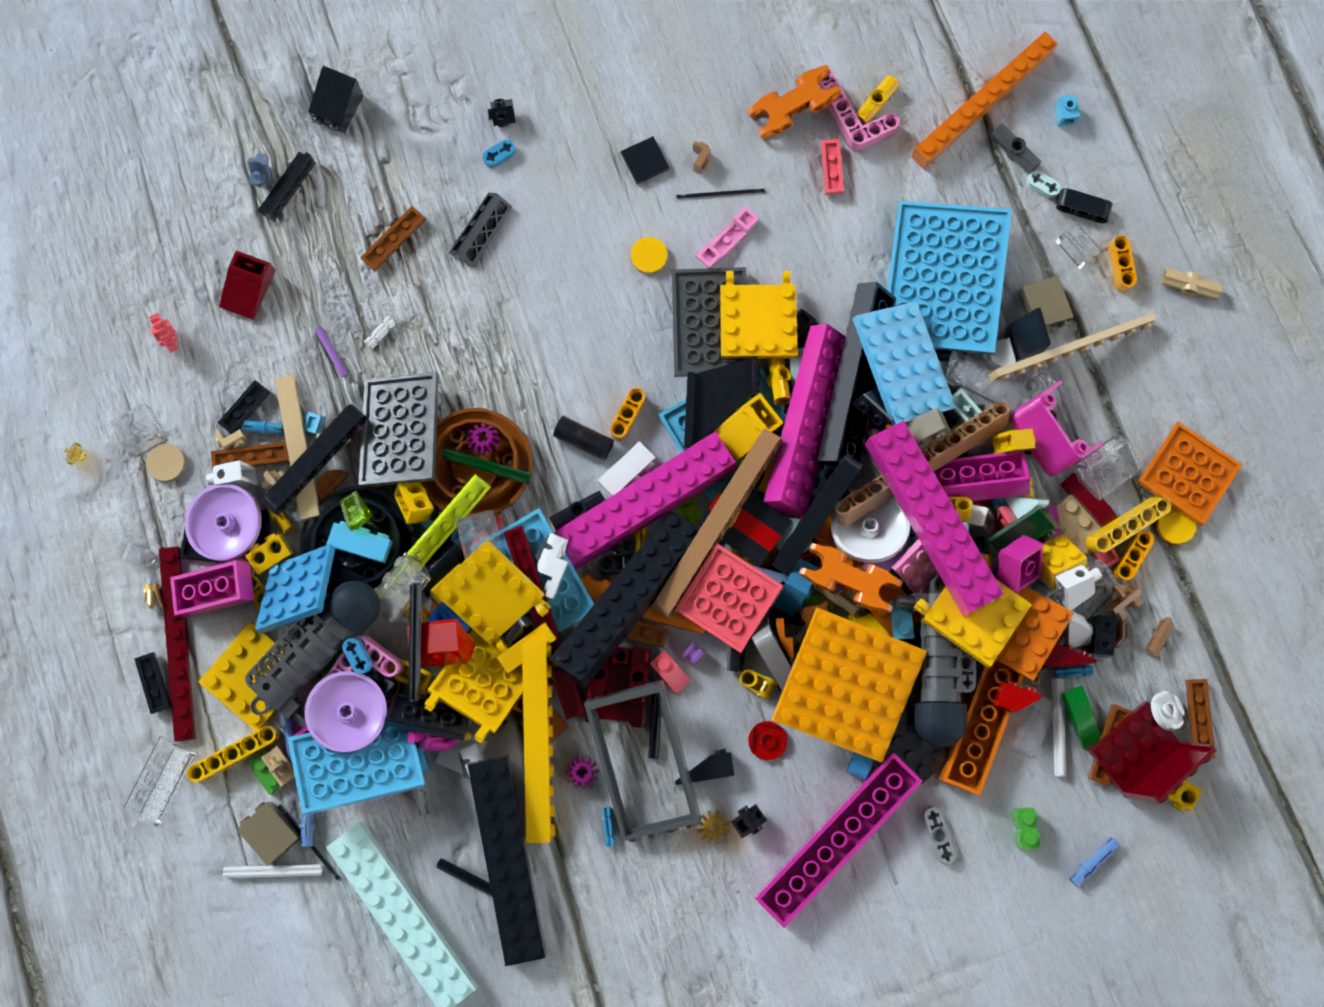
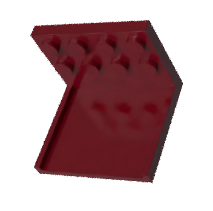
[1088,701,1217,804]

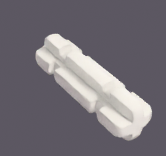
[365,316,395,349]

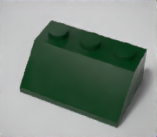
[988,506,1060,552]

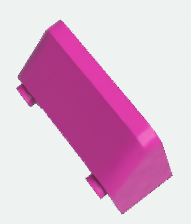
[1010,380,1104,476]

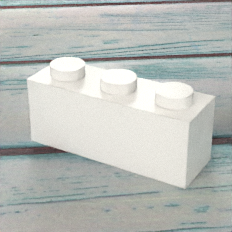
[598,441,656,496]

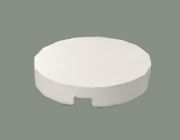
[1151,691,1184,731]

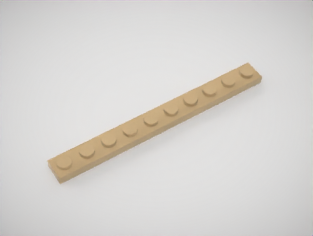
[988,312,1157,383]

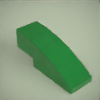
[1061,685,1101,749]

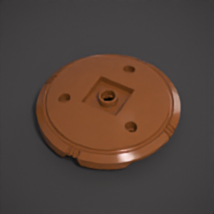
[421,408,533,520]

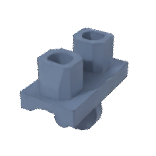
[248,153,273,187]

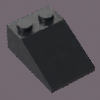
[1004,307,1051,362]

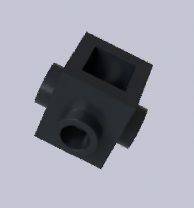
[487,98,516,127]
[731,804,767,838]

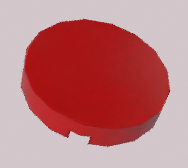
[748,721,787,760]

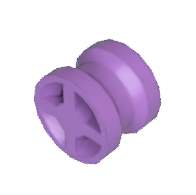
[682,641,705,666]

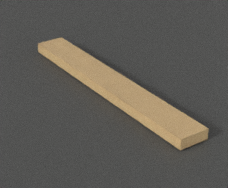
[275,374,321,521]

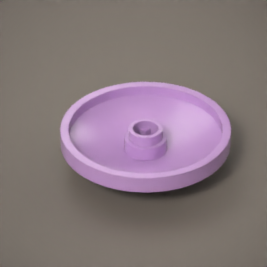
[185,483,261,561]
[305,671,387,753]

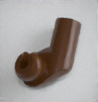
[1115,618,1128,648]

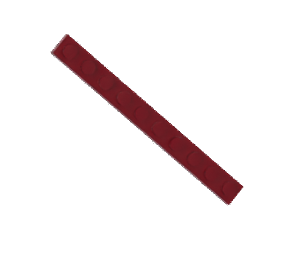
[503,526,586,720]
[159,546,196,742]

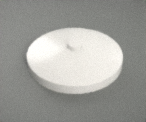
[831,497,910,563]

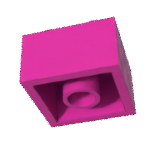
[997,535,1044,593]

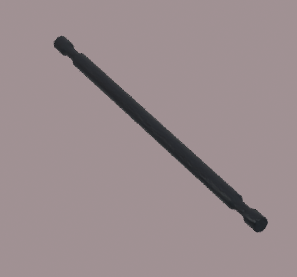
[676,188,765,198]
[278,804,340,880]

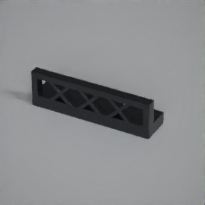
[257,152,316,222]
[449,192,512,267]

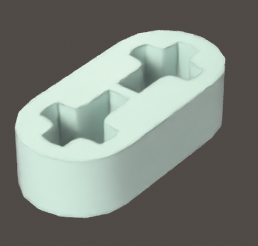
[1027,170,1061,199]

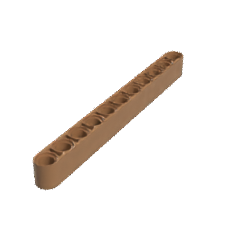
[835,402,1010,526]
[652,429,782,619]

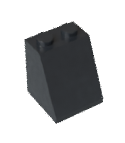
[308,65,364,133]

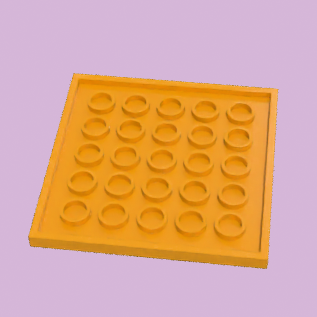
[772,607,927,762]

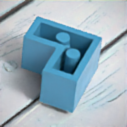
[773,558,819,616]

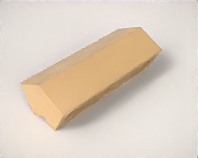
[814,586,861,616]

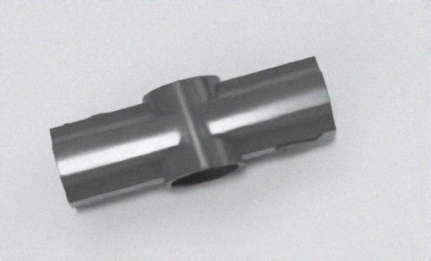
[990,123,1042,174]

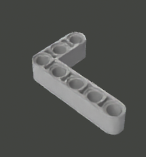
[752,614,793,691]

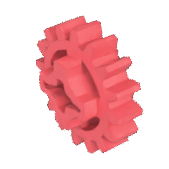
[149,313,179,353]

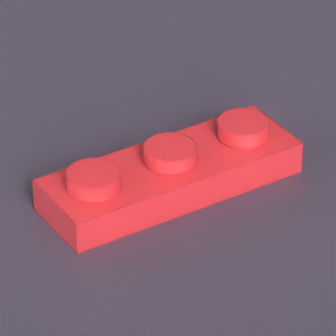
[821,139,844,195]

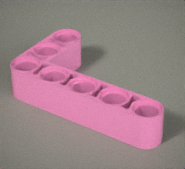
[819,69,900,152]
[326,635,404,677]

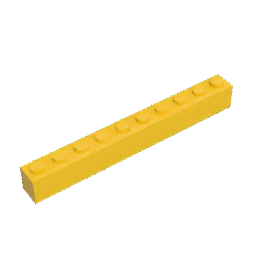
[522,641,555,843]

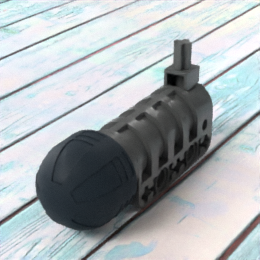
[894,576,976,747]
[245,581,380,728]

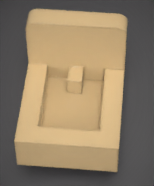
[215,430,248,449]

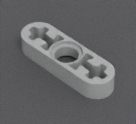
[923,807,956,865]

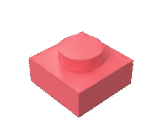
[1092,548,1120,570]

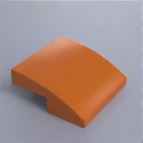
[773,618,794,661]

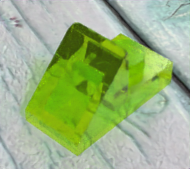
[340,491,372,531]

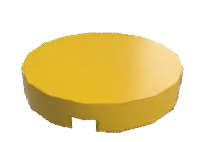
[631,237,668,274]
[1156,507,1196,545]

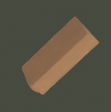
[1144,617,1174,658]

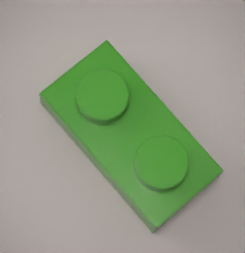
[247,751,281,795]

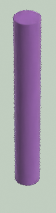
[315,327,348,378]

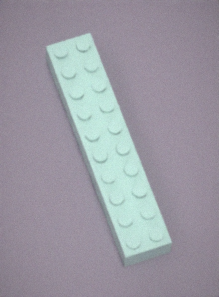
[326,822,478,1007]

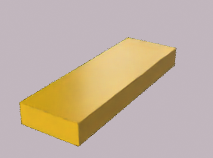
[497,622,557,673]

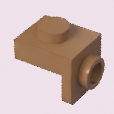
[693,141,711,174]

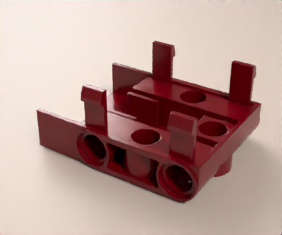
[585,647,651,728]

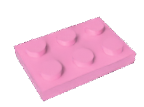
[891,539,942,594]

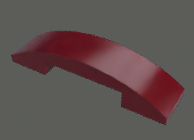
[1060,472,1118,536]

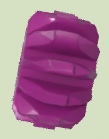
[467,423,500,456]
[566,755,599,789]

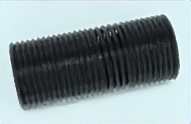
[553,415,614,461]
[411,540,468,597]

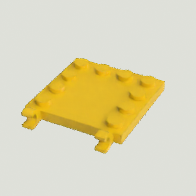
[720,271,798,359]
[433,539,551,653]
[913,579,1032,668]
[198,621,287,731]
[424,629,523,744]

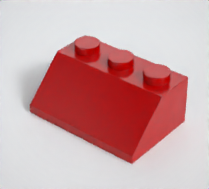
[407,619,476,667]

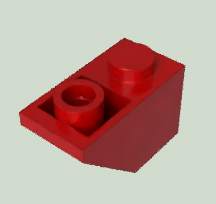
[993,680,1042,712]

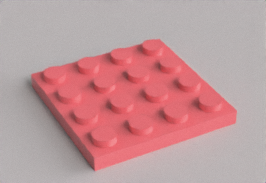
[675,544,784,653]

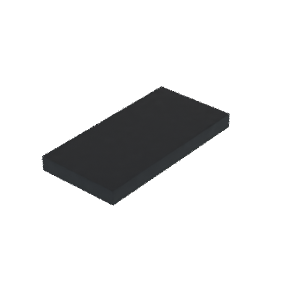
[384,693,470,741]

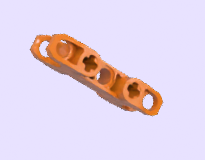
[747,65,842,139]
[798,543,903,613]

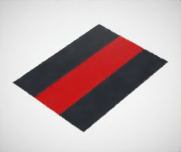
[698,478,792,567]

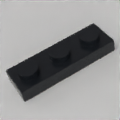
[217,380,271,434]
[134,652,171,714]

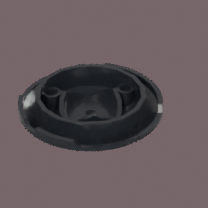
[299,485,416,597]

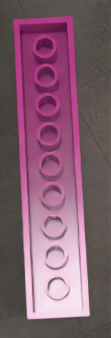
[764,324,846,516]
[865,420,1004,617]
[554,431,738,570]
[754,753,923,928]

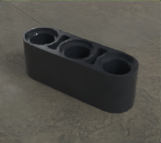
[1056,188,1113,224]

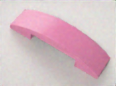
[695,206,759,269]

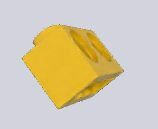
[992,429,1035,454]
[394,482,433,524]
[245,533,294,575]
[1165,780,1203,812]

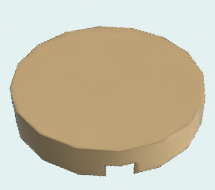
[146,444,186,482]

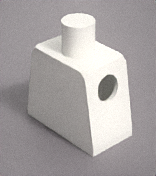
[206,461,257,488]
[1055,565,1102,610]

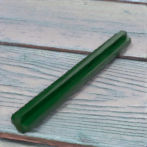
[442,449,533,484]

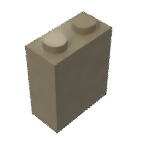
[1018,276,1074,331]
[237,802,301,866]

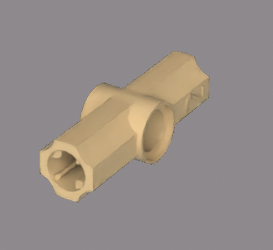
[1161,268,1222,300]

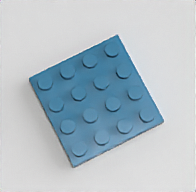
[255,544,335,634]

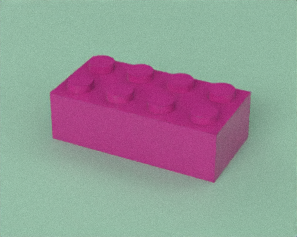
[170,560,254,617]

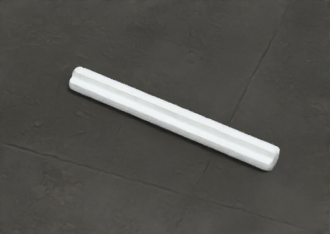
[1052,678,1066,777]
[223,864,323,878]

